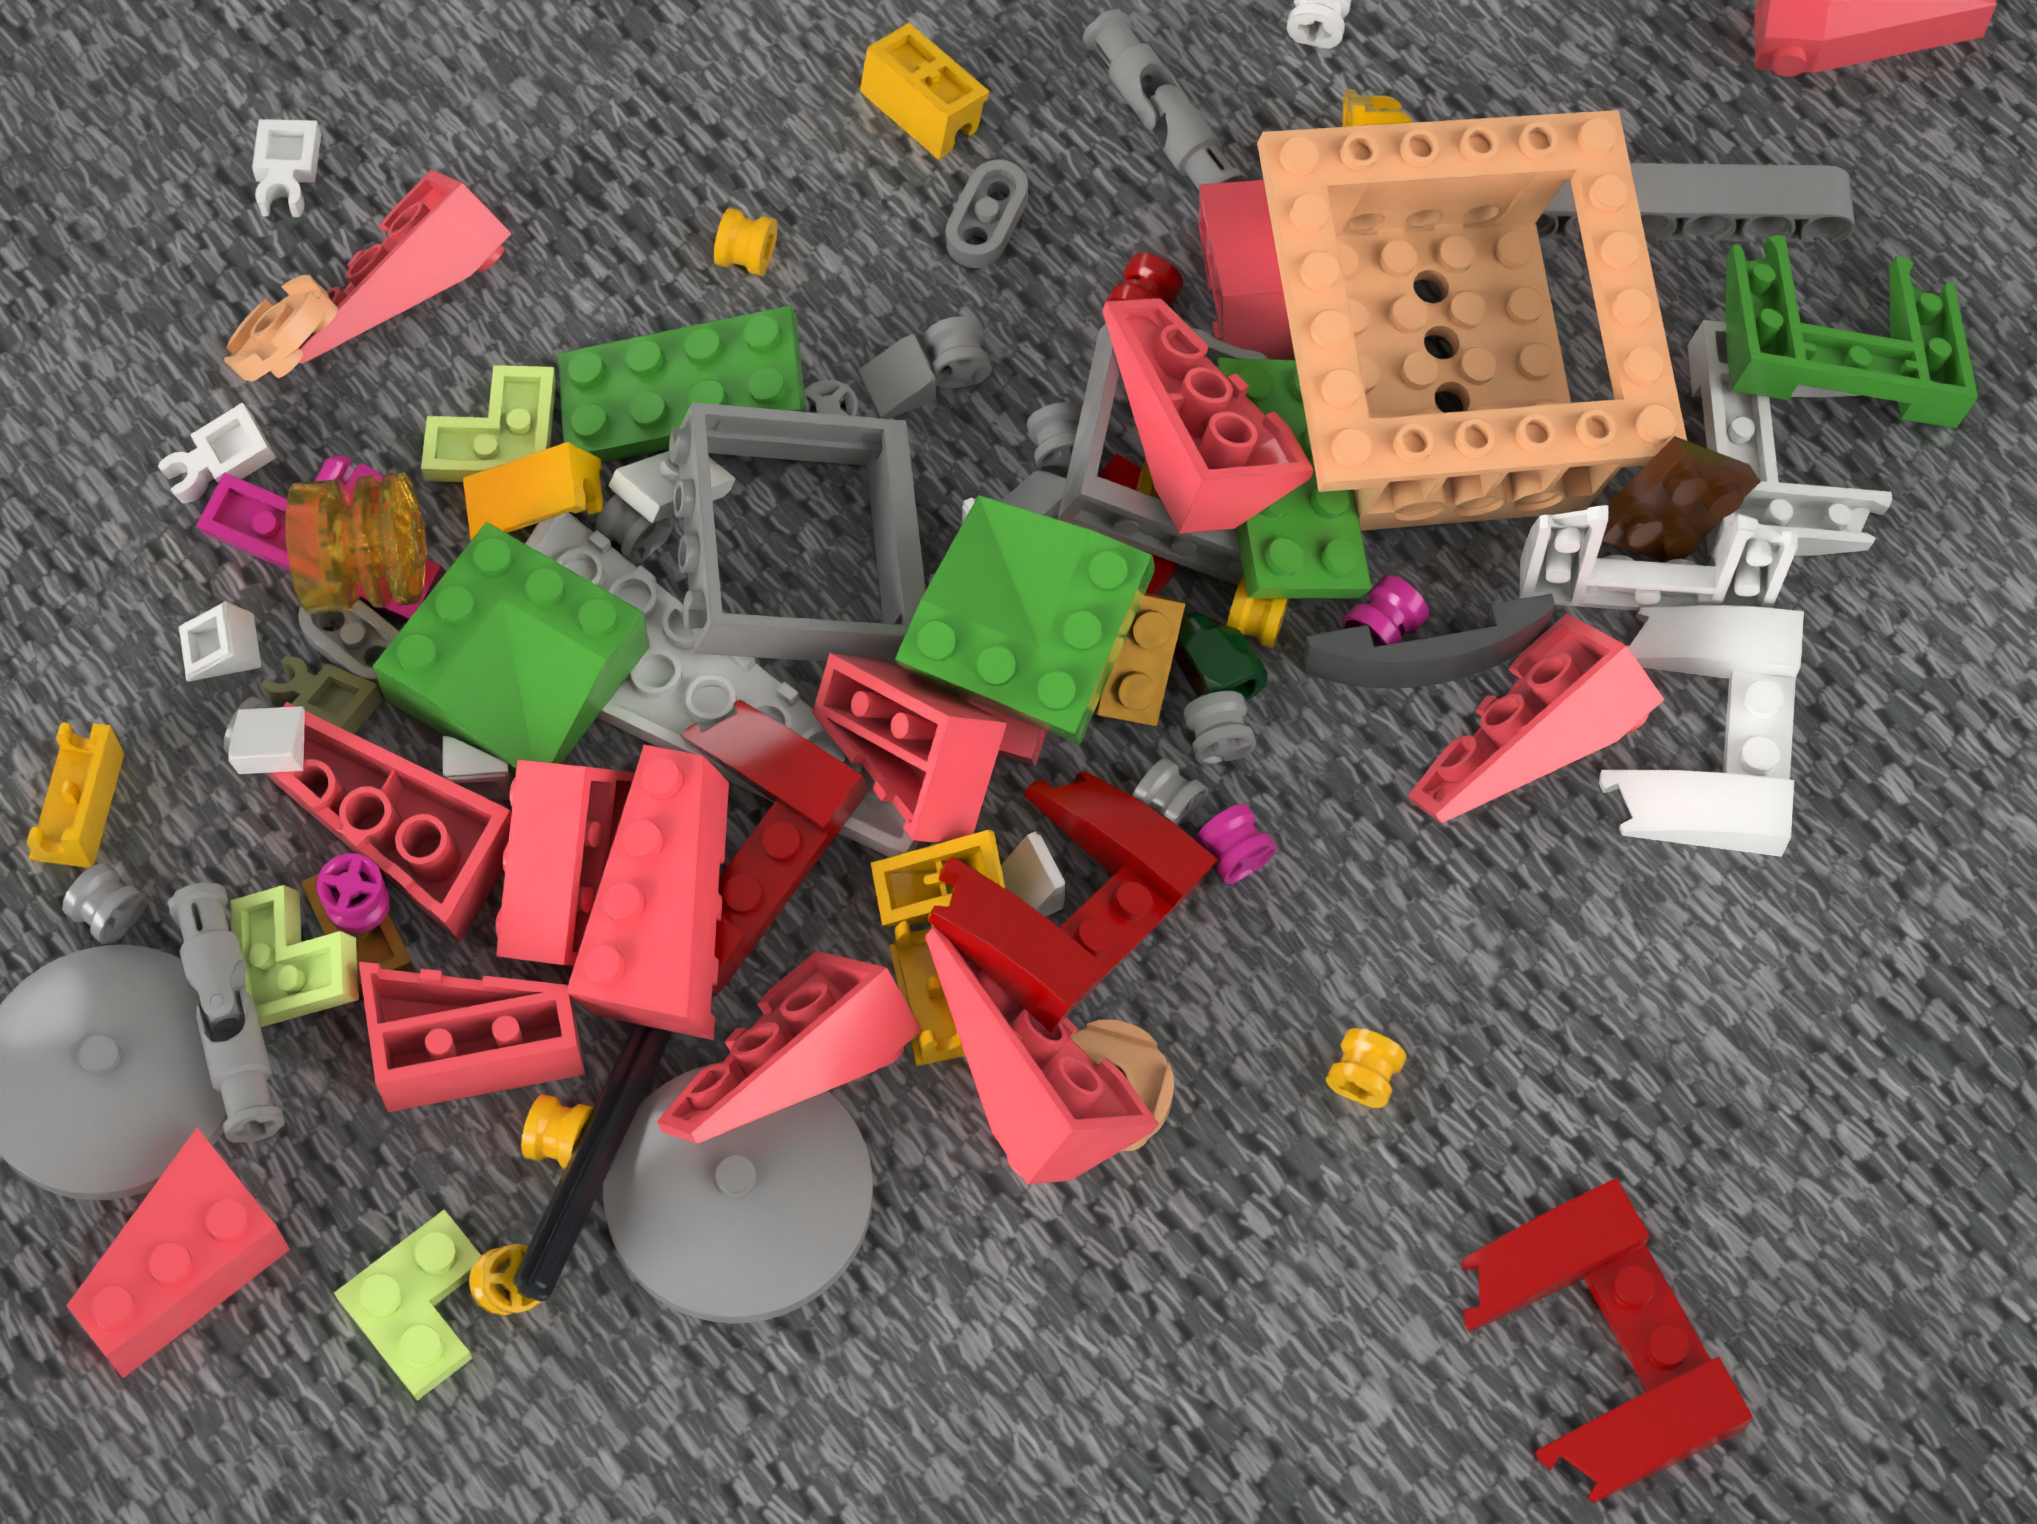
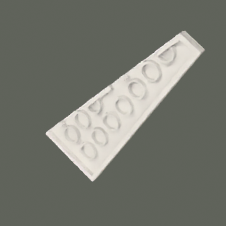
[525,512,919,857]

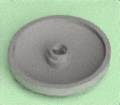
[0,944,239,1200]
[603,1062,873,1323]

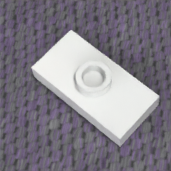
[608,451,736,523]

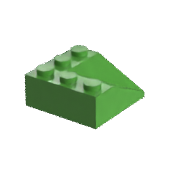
[895,495,1155,745]
[373,522,650,777]

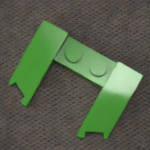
[1725,235,1978,428]

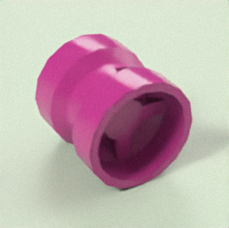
[1342,575,1429,647]

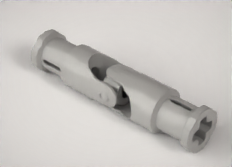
[1083,9,1249,189]
[168,882,285,1143]

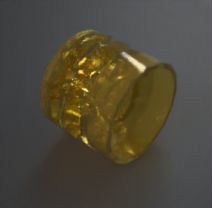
[286,472,427,614]

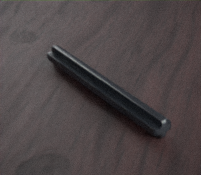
[513,1024,671,1302]

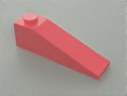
[1754,0,1997,77]
[299,169,512,364]
[1102,298,1314,534]
[1408,613,1665,823]
[925,927,1159,1184]
[657,951,922,1144]

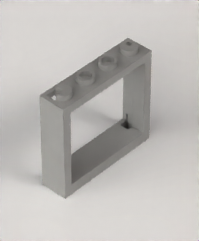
[1058,323,1268,585]
[669,402,926,666]

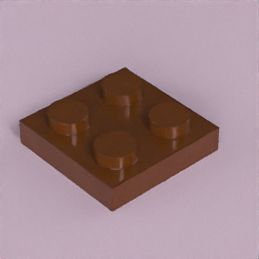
[1602,436,1761,562]

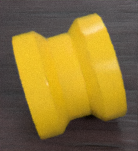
[714,207,778,277]
[1226,576,1289,649]
[1325,1028,1407,1108]
[521,1094,594,1169]
[469,1244,541,1316]

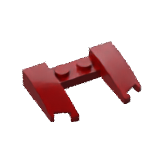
[680,700,870,996]
[928,771,1219,1032]
[1462,1178,1754,1503]

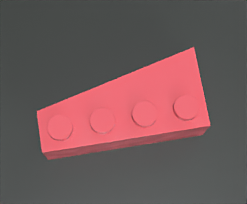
[267,702,512,943]
[566,745,729,1040]

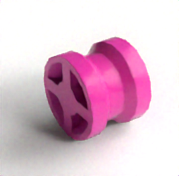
[1195,804,1277,884]
[316,853,390,934]

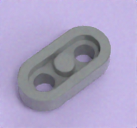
[946,160,1028,268]
[298,587,399,690]

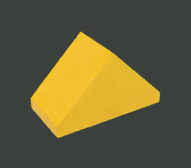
[870,830,1005,927]

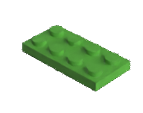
[558,305,806,463]
[1213,358,1371,599]

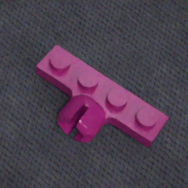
[196,455,446,622]

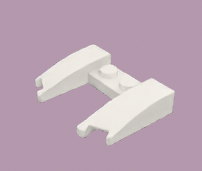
[1687,320,1892,556]
[1519,505,1798,611]
[1599,605,1804,857]

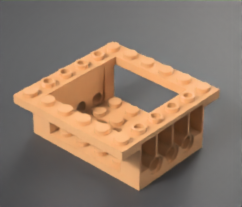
[1257,110,1687,531]

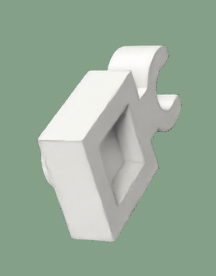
[252,119,321,217]
[158,403,277,503]

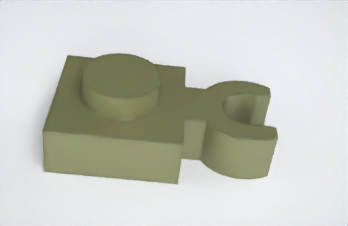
[261,656,383,734]

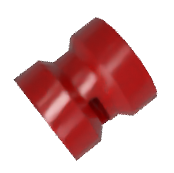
[1104,252,1184,305]

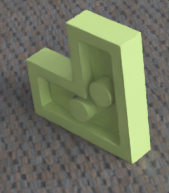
[421,365,557,482]
[230,885,359,1027]
[334,1209,481,1401]

